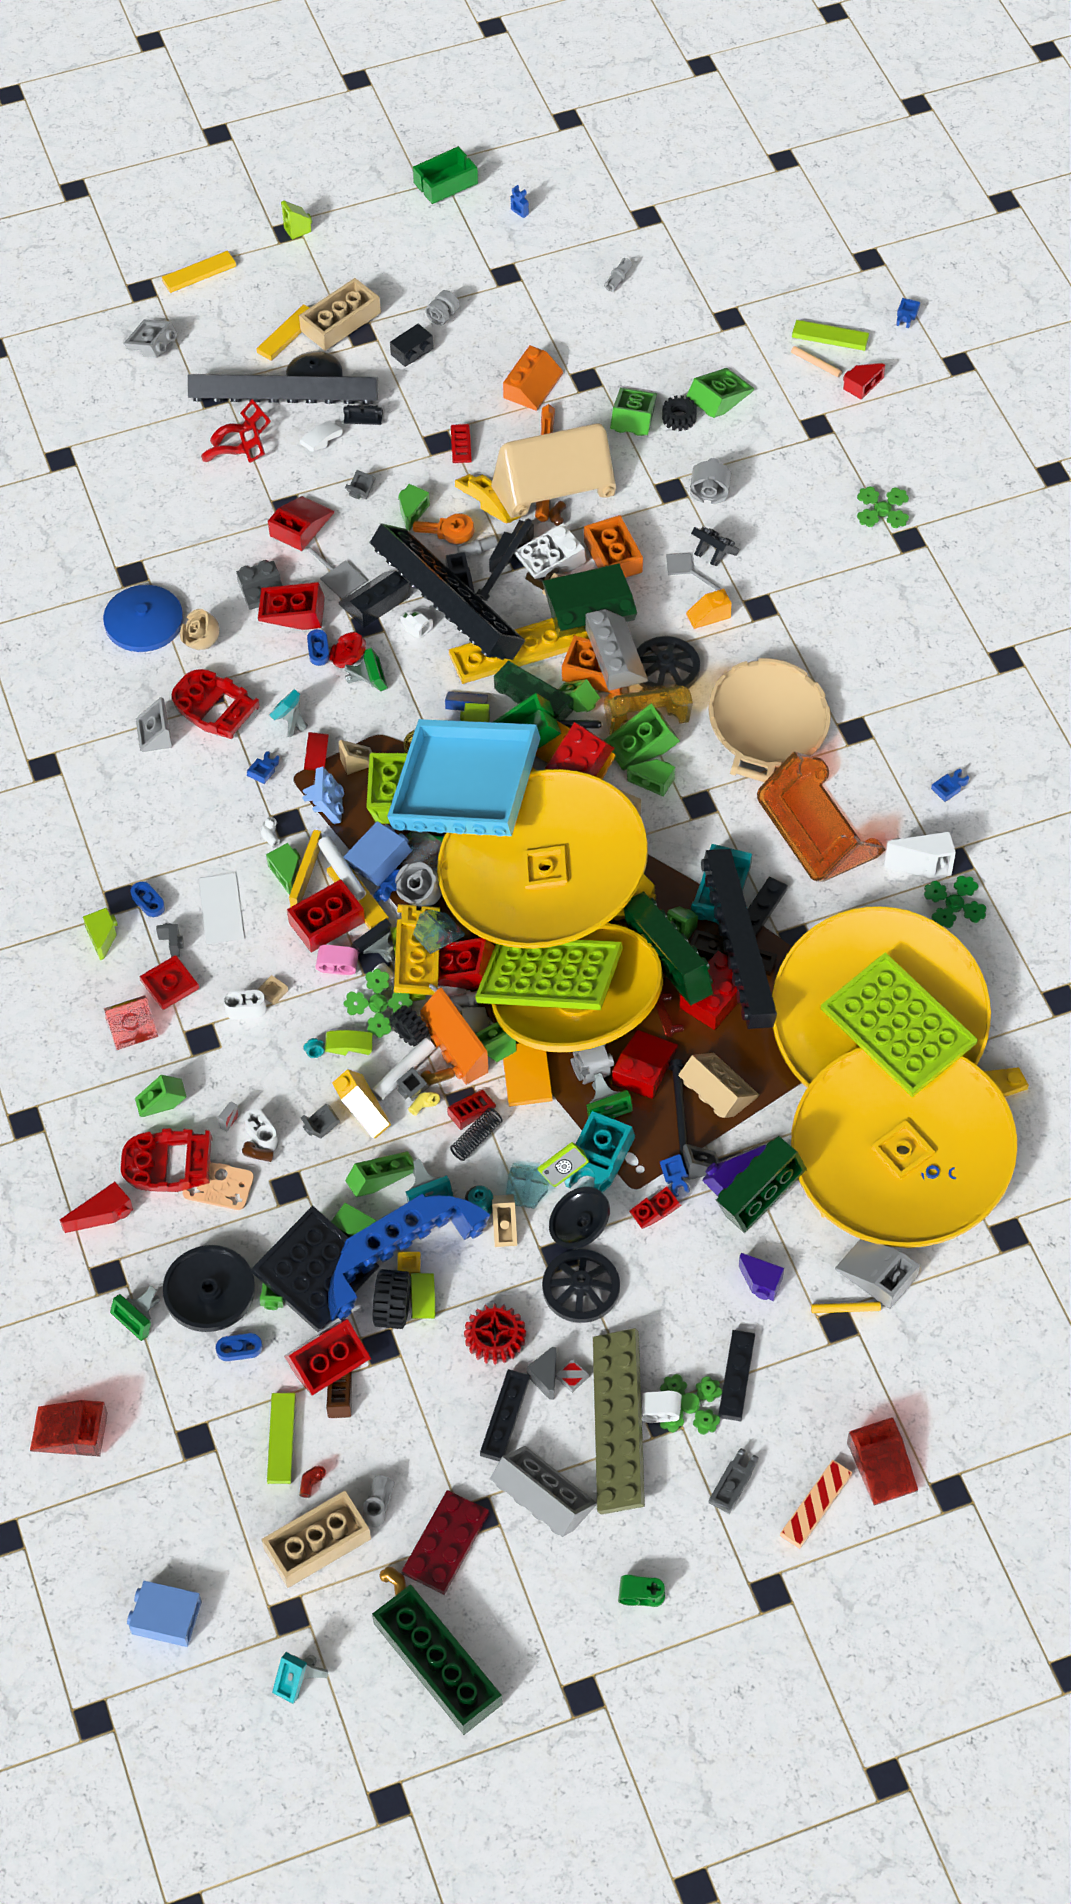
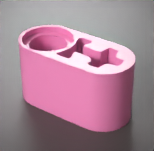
[316,945,359,975]

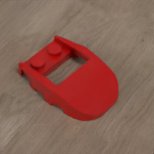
[171,669,260,739]
[120,1128,213,1192]

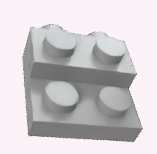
[124,319,177,358]

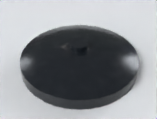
[163,1245,255,1332]

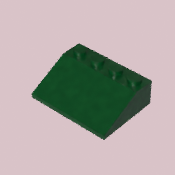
[542,563,637,638]

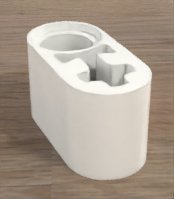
[223,990,266,1019]
[244,1109,278,1151]
[641,1391,682,1423]

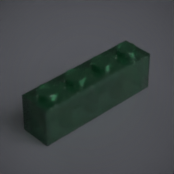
[494,661,573,720]

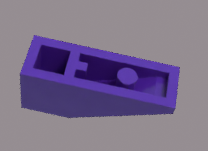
[702,1145,766,1196]

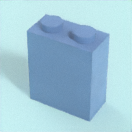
[344,821,412,887]
[127,1581,202,1647]

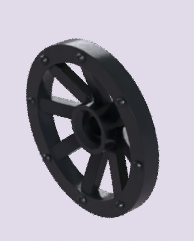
[636,636,700,695]
[542,1249,620,1323]

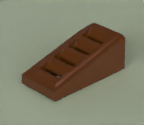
[326,1371,352,1418]

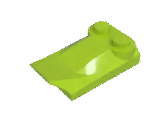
[367,753,408,824]

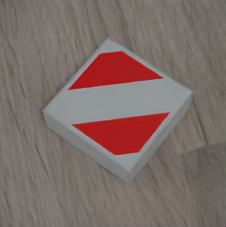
[218,1102,239,1132]
[556,1359,589,1393]

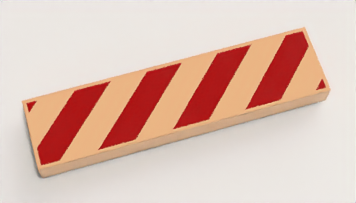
[780,1460,853,1549]

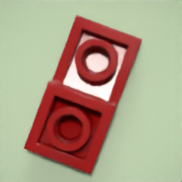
[304,732,329,771]
[629,1186,682,1229]

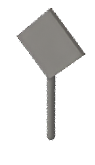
[666,553,721,590]
[429,984,490,1033]

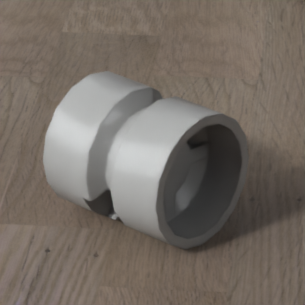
[425,290,460,326]

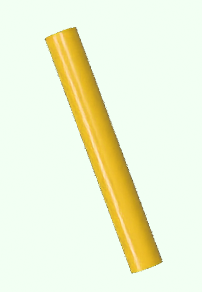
[811,1302,881,1313]

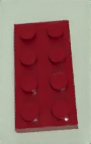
[402,1490,489,1595]

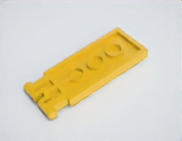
[394,904,440,995]

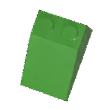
[686,368,754,418]
[610,387,657,436]
[604,703,680,771]

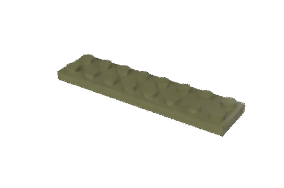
[593,1328,645,1515]

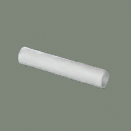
[318,836,366,900]
[371,1038,435,1101]

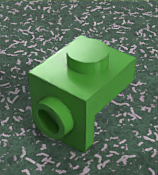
[260,1283,284,1310]

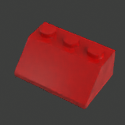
[284,1319,371,1396]

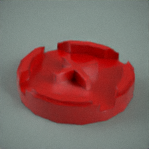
[329,632,366,668]

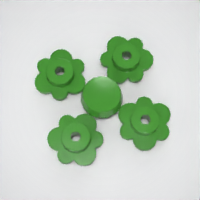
[857,487,909,528]
[343,969,413,1038]
[660,1374,722,1435]

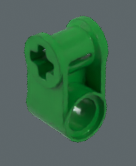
[618,1575,665,1607]

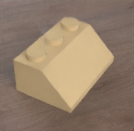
[678,1053,759,1118]

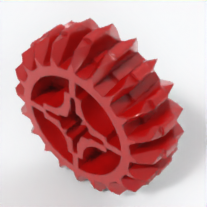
[464,1303,526,1365]

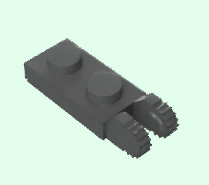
[709,1448,759,1514]

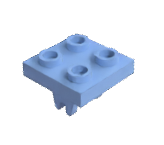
[302,767,344,824]

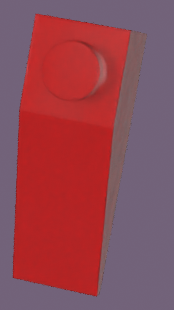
[60,1181,133,1233]

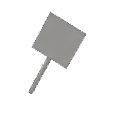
[308,547,367,599]

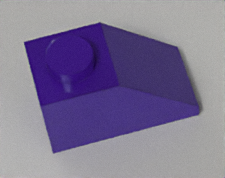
[739,1253,784,1301]

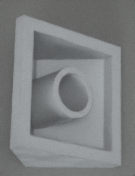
[136,697,172,752]

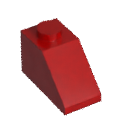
[843,363,885,400]

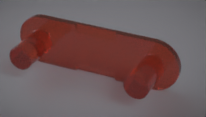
[655,993,683,1037]

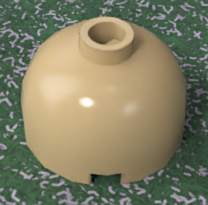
[180,609,220,650]

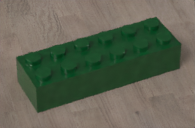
[623,891,713,1006]
[372,1584,503,1735]

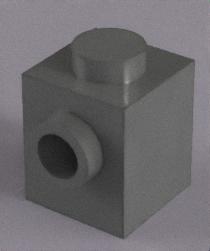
[396,1067,429,1101]

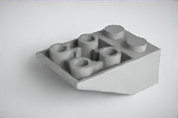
[835,1239,920,1309]

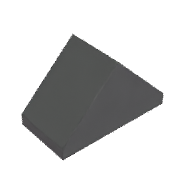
[683,1144,719,1180]
[527,1347,557,1400]

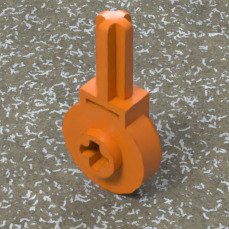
[413,514,475,544]

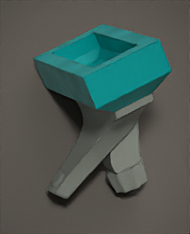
[269,689,308,737]
[405,1159,454,1202]
[272,1652,328,1704]

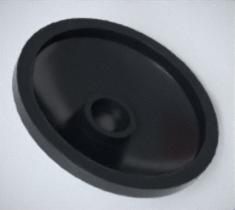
[286,351,343,376]
[549,1186,610,1249]

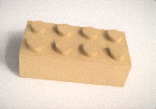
[299,278,381,351]
[262,1491,371,1588]

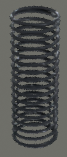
[450,1108,503,1161]

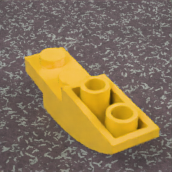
[455,474,521,524]

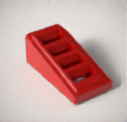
[451,424,472,463]
[447,1090,496,1130]

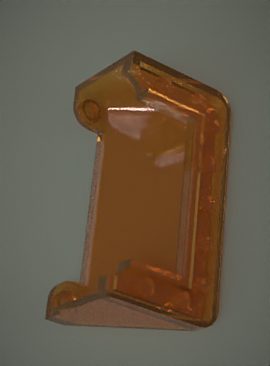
[757,752,886,882]

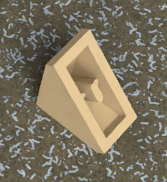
[338,740,372,775]

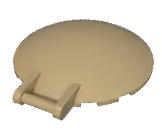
[708,658,831,786]

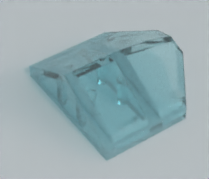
[413,910,465,954]
[505,1163,549,1209]

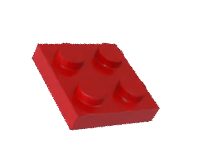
[139,955,199,1010]

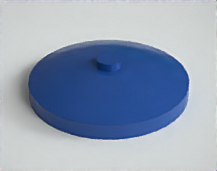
[103,585,183,652]

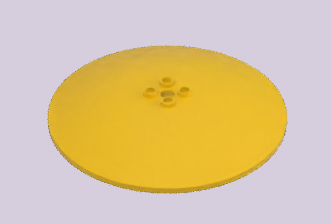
[437,770,648,949]
[772,907,991,1088]
[791,1047,1017,1248]

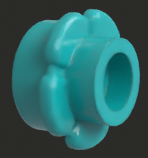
[303,1038,325,1058]

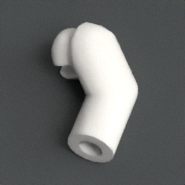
[261,817,280,848]

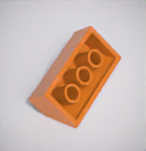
[420,987,488,1085]

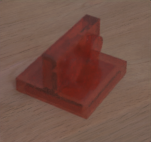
[104,995,158,1050]

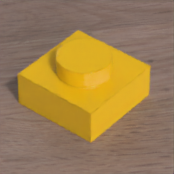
[397,1252,421,1276]

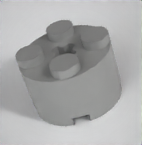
[690,458,731,504]
[395,862,442,909]
[569,1044,614,1084]

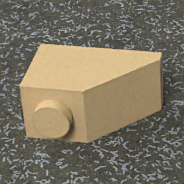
[492,1194,517,1247]

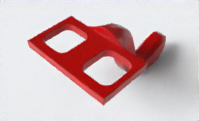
[210,399,271,447]
[201,424,265,463]

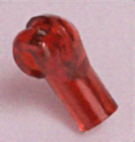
[299,1466,326,1498]

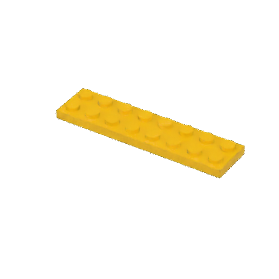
[448,618,589,684]

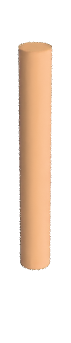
[791,346,842,378]

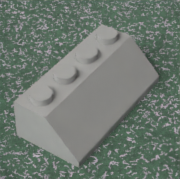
[586,609,648,691]
[490,1446,597,1537]

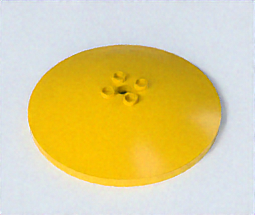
[492,923,663,1052]

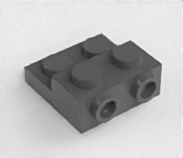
[236,560,283,610]

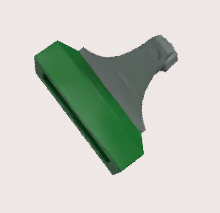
[344,648,388,691]
[586,1073,633,1119]
[110,1286,160,1341]

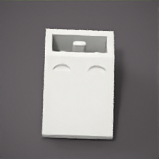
[514,523,586,579]
[884,832,956,879]

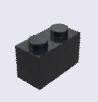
[390,323,434,367]

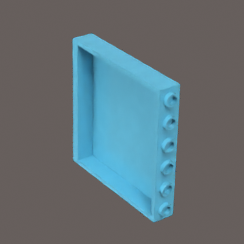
[387,719,540,836]

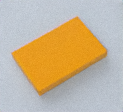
[503,1043,553,1107]

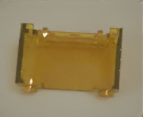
[604,684,693,735]

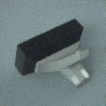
[351,918,395,963]

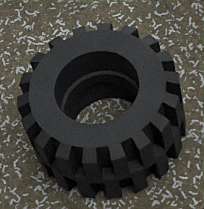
[372,1269,411,1329]

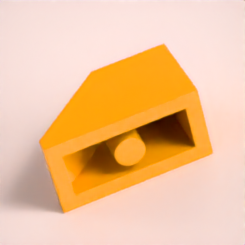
[686,589,732,629]

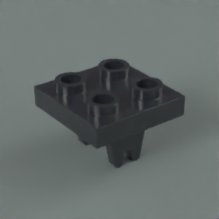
[691,526,740,566]

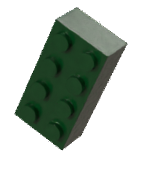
[716,1135,807,1233]

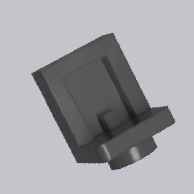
[345,470,376,499]
[156,923,184,957]
[301,1104,340,1139]

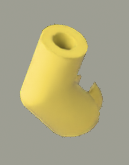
[408,1092,440,1116]

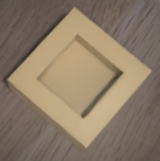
[257,975,288,1005]

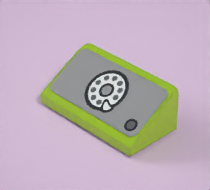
[537,1142,589,1187]

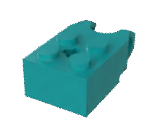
[564,1111,635,1193]

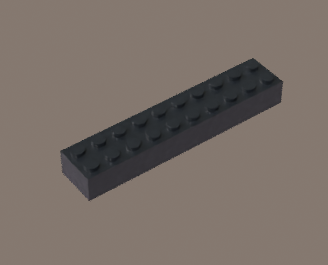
[369,523,525,660]

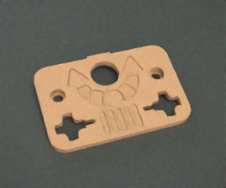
[183,1162,254,1210]

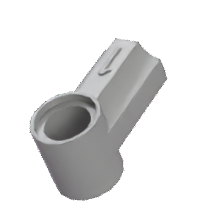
[363,1475,395,1527]

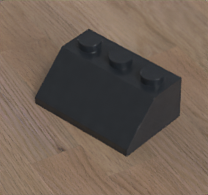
[339,571,410,628]

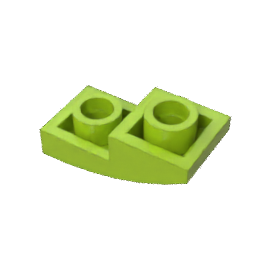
[325,1030,372,1056]
[410,1273,435,1319]

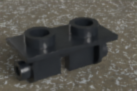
[343,404,383,425]

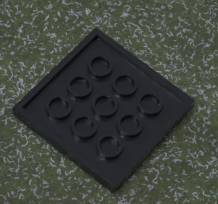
[251,1205,380,1332]

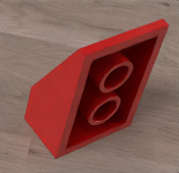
[258,582,325,630]
[438,938,495,990]
[612,1030,678,1099]

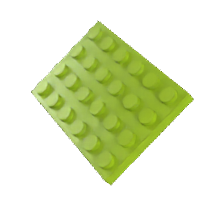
[475,940,623,1010]
[821,952,978,1097]

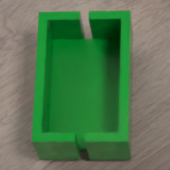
[413,146,478,204]
[492,693,561,749]

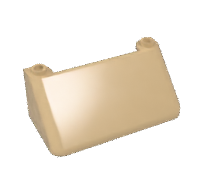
[491,423,616,518]

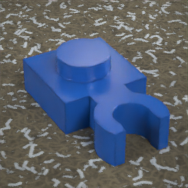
[510,185,529,218]
[896,298,920,328]
[247,751,279,784]
[931,769,969,802]
[373,870,399,902]
[660,1154,690,1197]

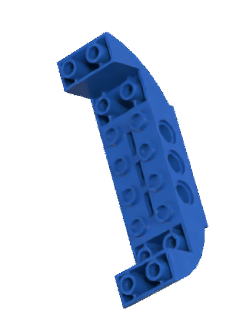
[328,1194,490,1321]

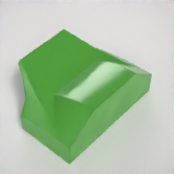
[476,1022,516,1062]

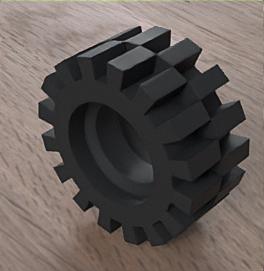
[662,395,697,431]
[389,1005,429,1047]

